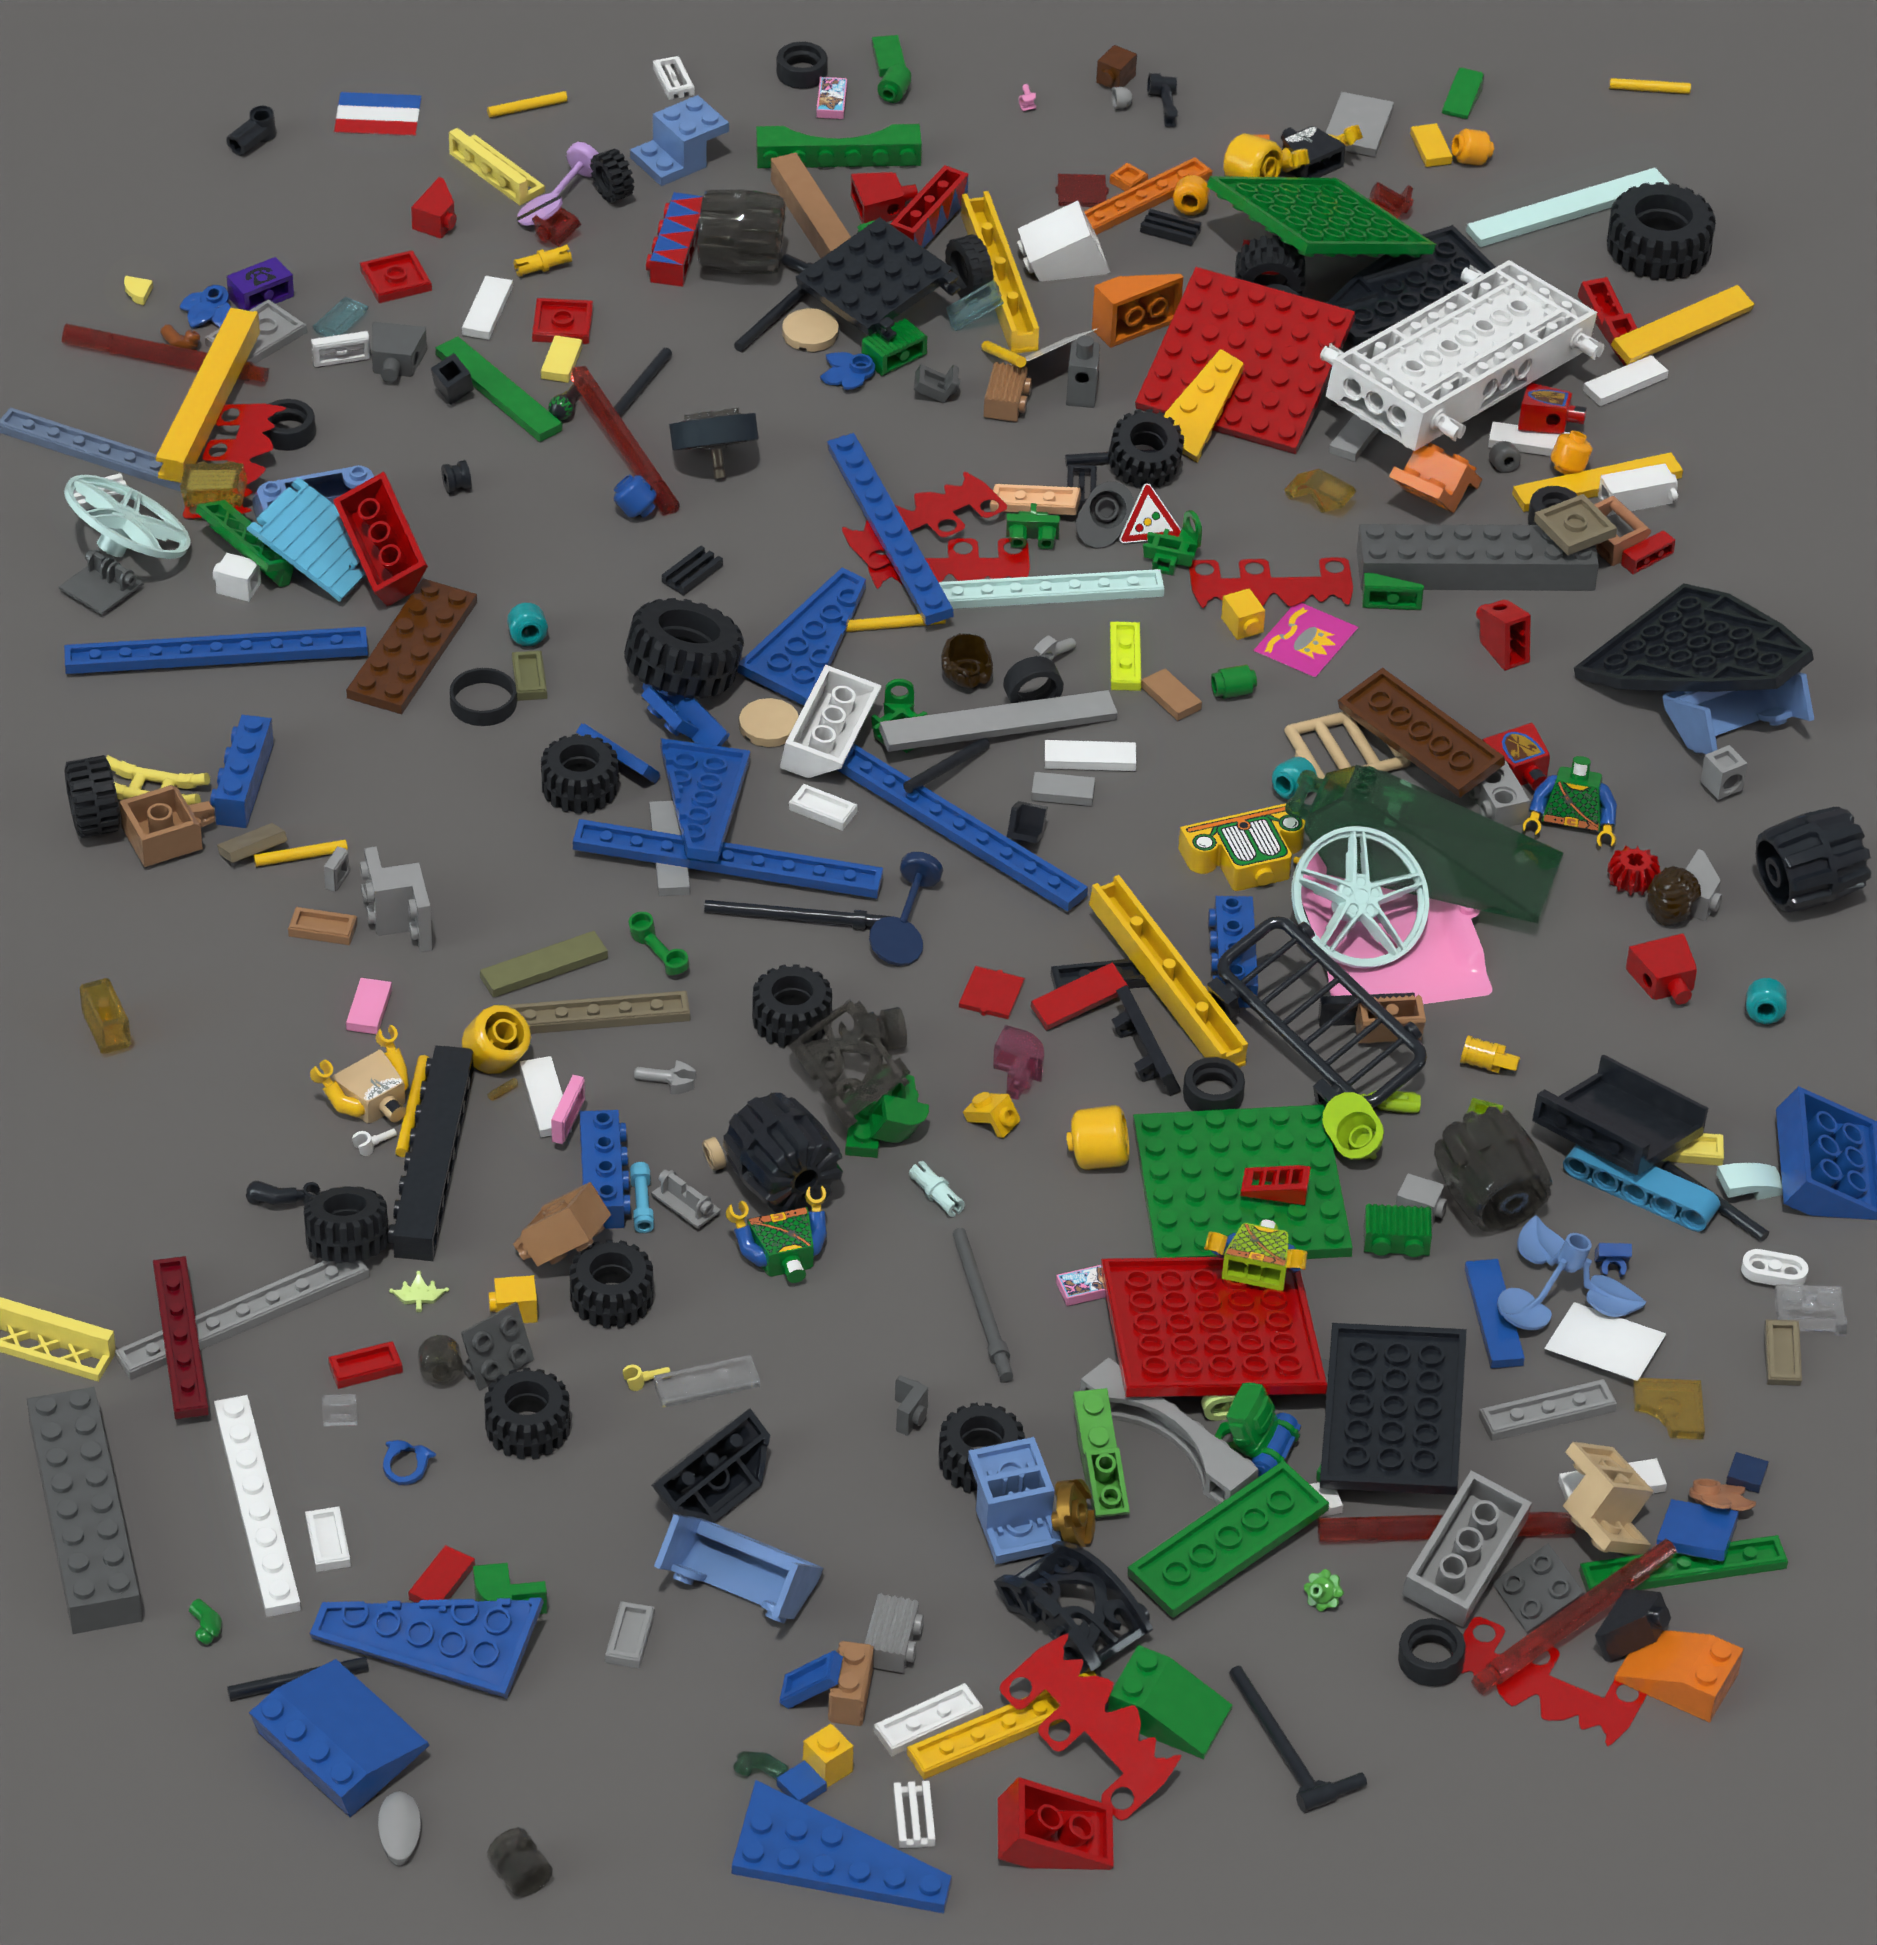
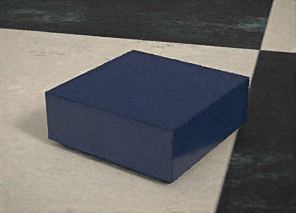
[1726,1452,1769,1493]

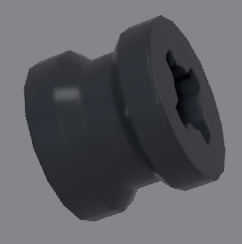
[441,460,472,493]

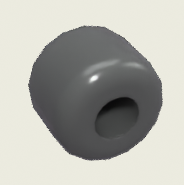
[1489,441,1521,473]

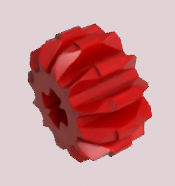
[1607,845,1661,896]

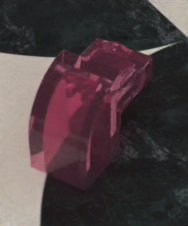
[993,1025,1044,1100]

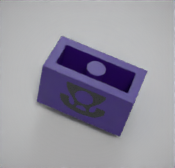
[227,257,294,311]

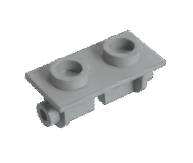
[651,1169,721,1229]

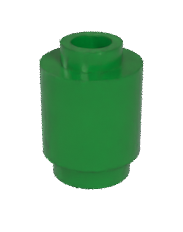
[877,64,912,103]
[1211,664,1257,699]

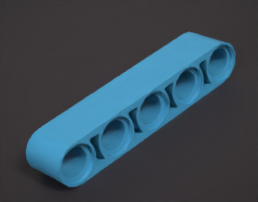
[1563,1144,1720,1231]

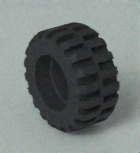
[1607,182,1716,280]
[624,598,744,699]

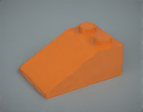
[1092,274,1184,348]
[1614,1630,1743,1723]

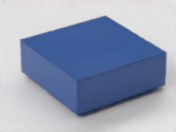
[777,1760,827,1804]

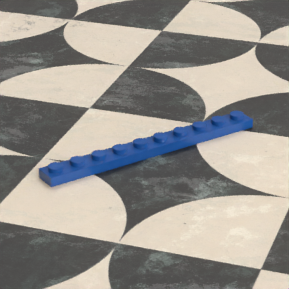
[827,433,954,625]
[64,627,368,674]
[837,744,1088,912]
[573,819,883,898]

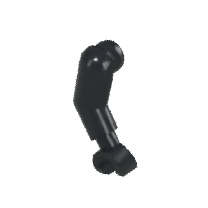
[246,1181,320,1205]

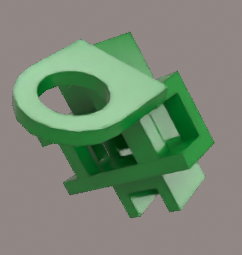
[1143,510,1202,576]
[871,679,927,753]

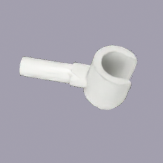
[352,1129,397,1156]

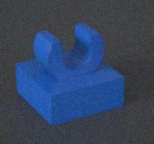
[1595,1243,1632,1277]

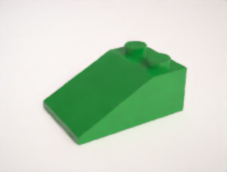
[1108,1645,1233,1759]

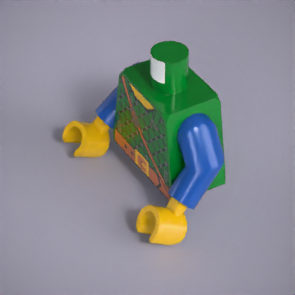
[1522,756,1617,847]
[726,1186,827,1283]

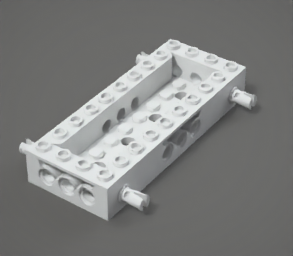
[1320,260,1604,451]

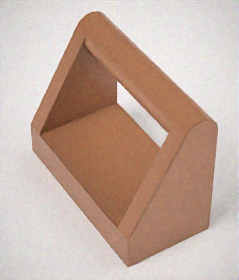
[1594,496,1651,567]

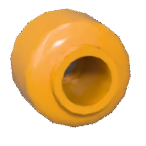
[1451,129,1494,166]
[1173,175,1210,216]
[1550,430,1593,475]

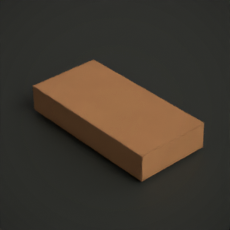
[1141,668,1202,721]
[288,907,357,945]

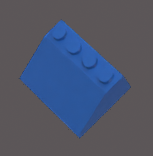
[1776,1086,1877,1220]
[249,1659,429,1817]

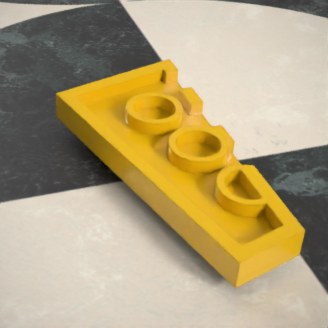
[1164,349,1244,463]

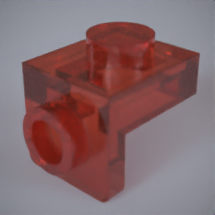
[1369,181,1414,219]
[532,207,581,247]

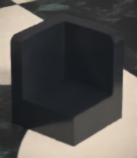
[1007,801,1048,843]

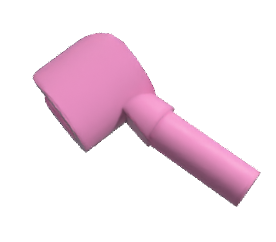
[1019,84,1036,111]

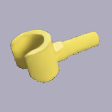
[623,1364,670,1391]

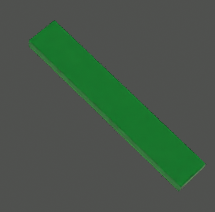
[435,336,563,442]
[1579,1535,1788,1598]

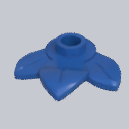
[180,285,231,329]
[820,352,875,389]

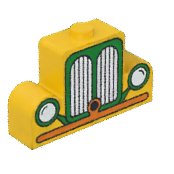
[1178,801,1306,891]

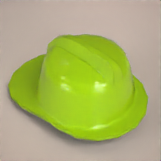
[1322,1092,1384,1160]

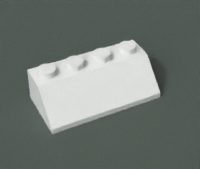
[780,665,882,778]

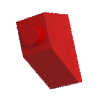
[411,177,457,239]

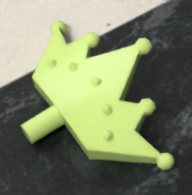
[389,1271,449,1312]

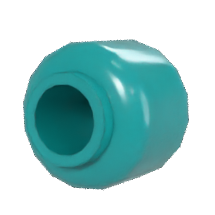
[507,602,548,646]
[1272,756,1317,800]
[1746,978,1787,1024]

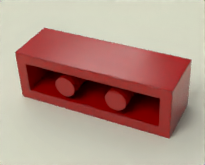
[1621,530,1676,574]

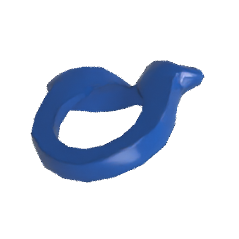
[383,1440,436,1485]

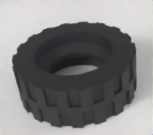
[945,234,994,300]

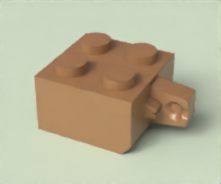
[119,785,215,867]
[513,1182,611,1267]

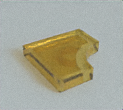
[1633,1378,1705,1439]

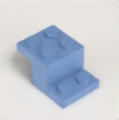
[630,95,729,186]
[968,1437,1062,1564]

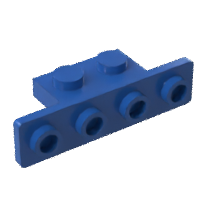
[641,684,730,746]

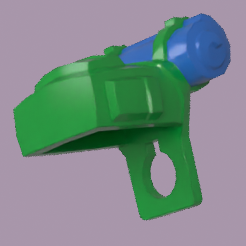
[1215,1383,1301,1477]

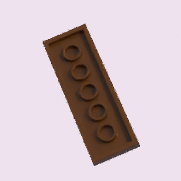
[346,578,477,715]
[1338,667,1505,798]

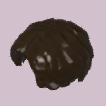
[941,633,993,689]
[1647,866,1701,926]

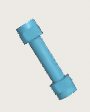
[630,1162,654,1233]

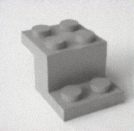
[359,847,432,952]

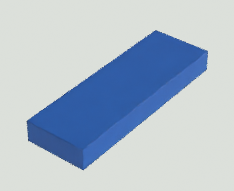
[576,723,661,784]

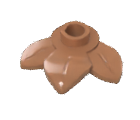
[1689,1479,1756,1511]

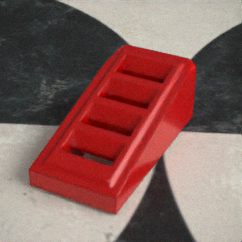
[1240,1165,1311,1205]

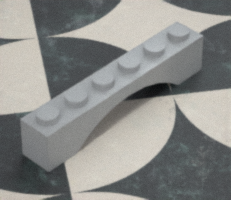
[1080,1357,1258,1505]

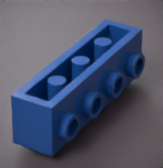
[210,715,274,828]
[1208,896,1258,1008]
[580,1110,631,1229]

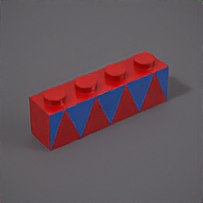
[890,165,969,248]
[646,192,706,287]

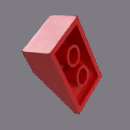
[998,1777,1114,1870]

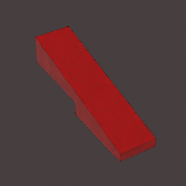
[1577,277,1648,366]

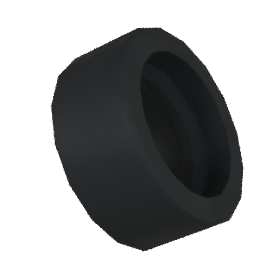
[776,41,828,89]
[262,399,316,451]
[1003,656,1064,704]
[1183,1057,1245,1111]
[1398,1618,1466,1686]

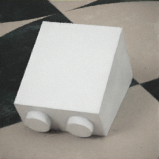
[1017,201,1110,282]

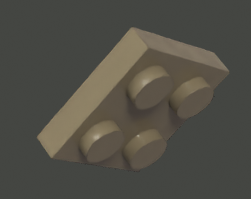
[1534,494,1617,555]

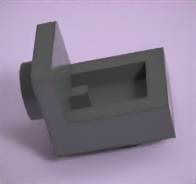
[914,364,960,403]
[895,1375,928,1436]

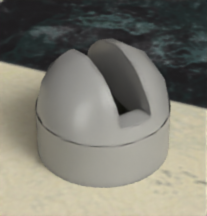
[1112,87,1132,109]

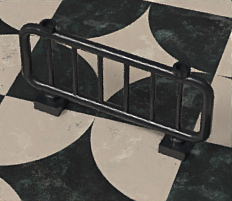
[1207,916,1427,1108]

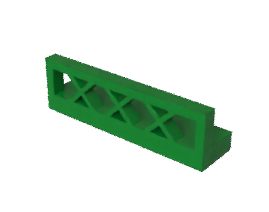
[196,500,294,587]

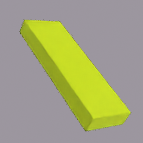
[1110,622,1141,691]

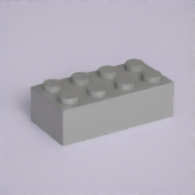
[1402,1470,1532,1627]

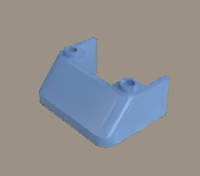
[252,465,374,527]
[1662,672,1814,754]
[654,1514,823,1623]

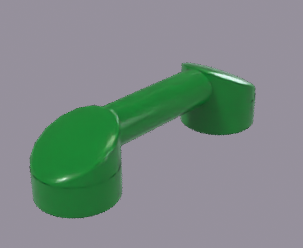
[628,911,690,975]

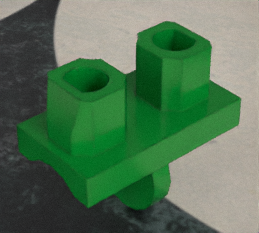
[1006,503,1060,549]

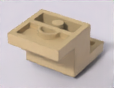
[1563,1442,1654,1555]

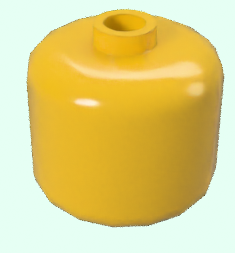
[1223,133,1283,177]
[461,1005,531,1074]
[1066,1105,1129,1170]

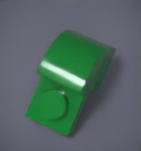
[868,1073,929,1143]
[473,1563,547,1614]

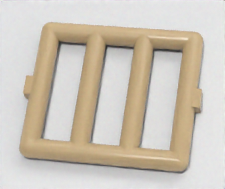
[1284,712,1411,788]

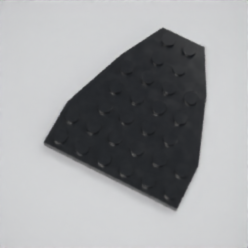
[1327,225,1496,346]
[1574,583,1814,692]

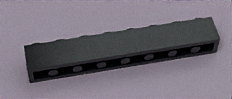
[388,1045,474,1261]

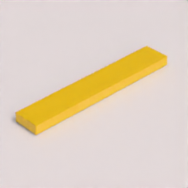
[1611,285,1755,365]
[1512,452,1683,512]
[907,1671,1109,1780]

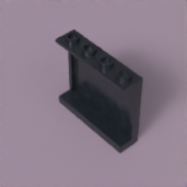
[1532,1055,1709,1176]

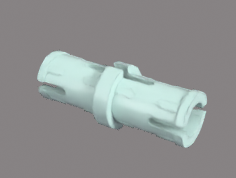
[909,1161,965,1217]

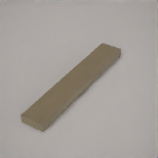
[506,991,690,1034]

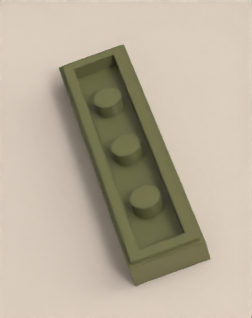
[480,931,608,998]

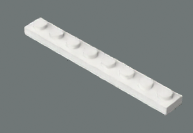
[214,1395,301,1617]

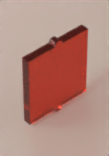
[1055,174,1109,207]

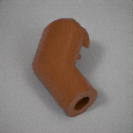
[160,324,200,350]

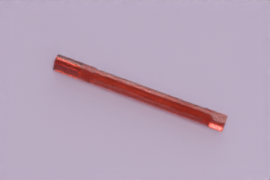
[62,324,270,382]
[570,366,680,515]
[1318,1511,1576,1542]
[1471,1539,1677,1695]

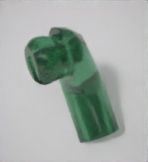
[733,1751,789,1780]

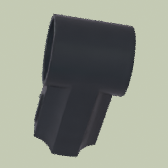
[226,105,276,156]

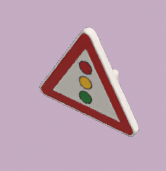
[1119,484,1181,543]

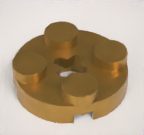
[1051,1479,1095,1547]

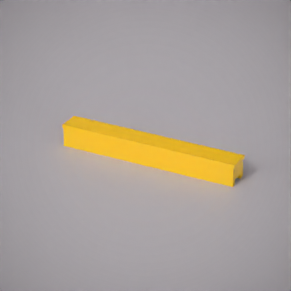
[961,191,1039,353]
[156,308,260,484]
[1089,875,1248,1068]

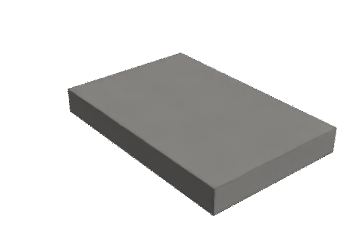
[1326,92,1394,157]
[205,299,307,371]

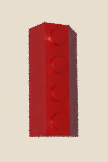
[333,472,428,607]

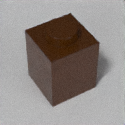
[1096,45,1137,89]

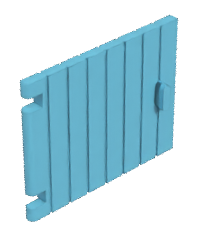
[247,478,366,602]

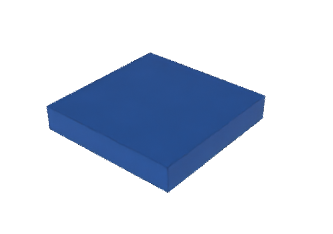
[1656,1499,1739,1561]

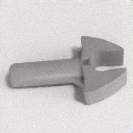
[1034,635,1076,661]
[634,1060,696,1094]

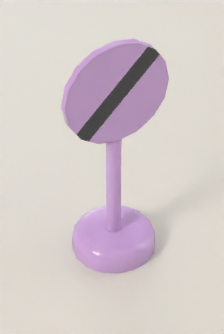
[517,142,598,226]

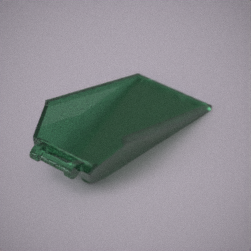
[1285,765,1564,924]

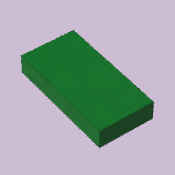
[872,35,906,77]

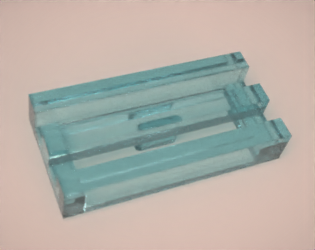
[946,280,1004,331]

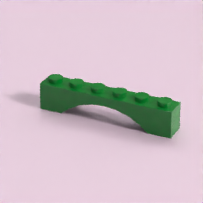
[756,124,922,168]

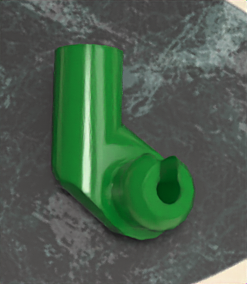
[189,1598,222,1645]

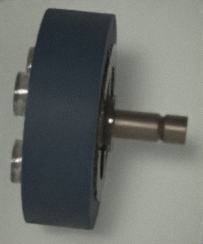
[669,408,759,479]

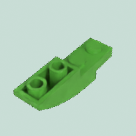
[1073,1388,1130,1518]

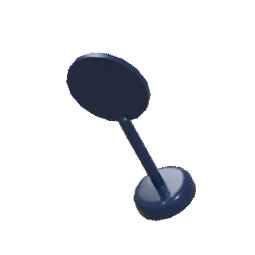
[869,852,943,966]

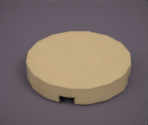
[782,308,838,352]
[739,698,799,747]

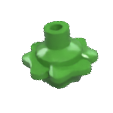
[1304,1569,1344,1612]

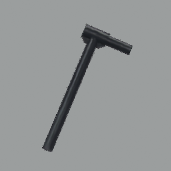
[734,253,814,352]
[1229,1666,1367,1812]

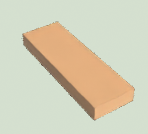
[990,484,1081,515]

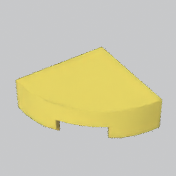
[124,276,153,305]

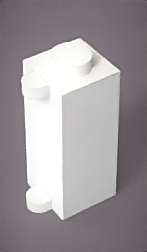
[1598,463,1678,516]

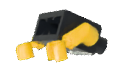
[1281,125,1363,178]

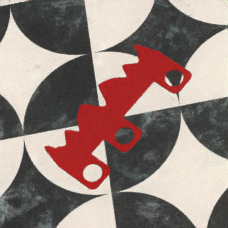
[183,403,287,519]
[842,472,1007,569]
[868,538,1030,589]
[1189,557,1353,608]
[1452,1617,1647,1747]
[1000,1634,1181,1820]

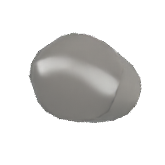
[378,1791,421,1866]

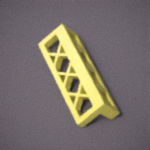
[449,128,545,206]
[0,1297,116,1382]

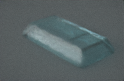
[312,296,369,337]

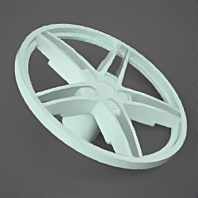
[64,475,191,559]
[1291,826,1429,968]

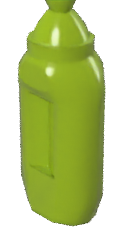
[1361,1090,1421,1114]

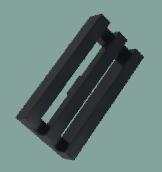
[1140,209,1202,246]
[1067,465,1097,511]
[662,545,723,595]

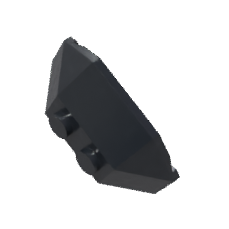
[652,1408,770,1523]

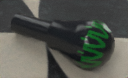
[548,382,583,420]

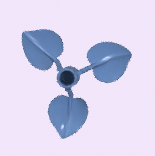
[1497,1215,1646,1330]

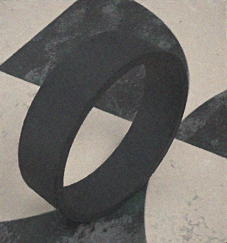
[450,668,517,726]

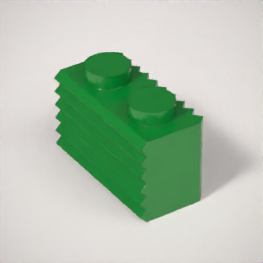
[862,318,928,376]
[1363,1203,1432,1257]

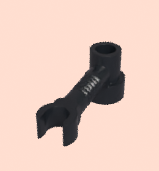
[1147,73,1178,127]

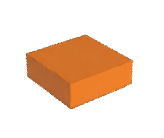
[1109,163,1148,191]

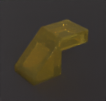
[1284,469,1357,513]

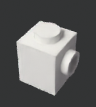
[213,553,261,602]

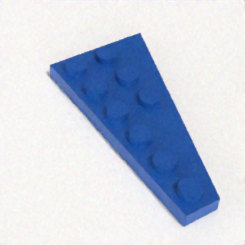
[737,568,866,706]
[660,738,751,862]
[310,1598,544,1698]
[732,1780,952,1914]

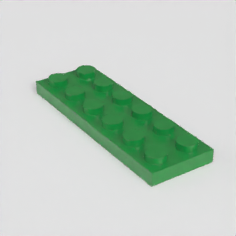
[1128,1460,1329,1618]

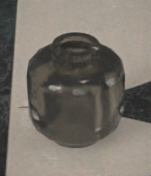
[418,1335,463,1385]

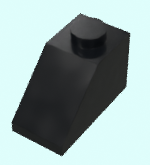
[1595,1588,1671,1662]

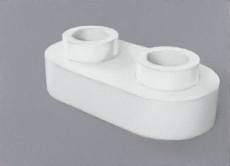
[1741,1249,1808,1288]

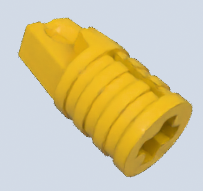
[1460,1035,1520,1073]

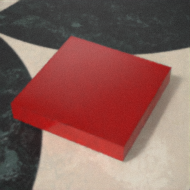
[360,250,432,303]
[532,298,593,344]

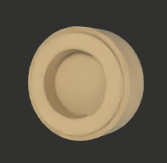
[702,1137,727,1171]

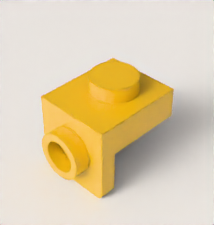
[963,1092,1020,1138]

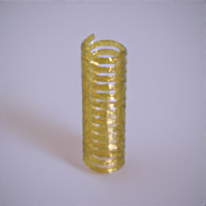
[487,1078,518,1100]

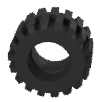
[1235,235,1306,296]
[1108,409,1184,488]
[541,734,618,813]
[64,755,120,838]
[752,964,832,1048]
[304,1186,389,1263]
[570,1239,653,1328]
[484,1368,570,1459]
[938,1403,1025,1493]

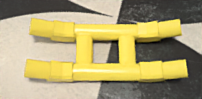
[106,755,210,805]

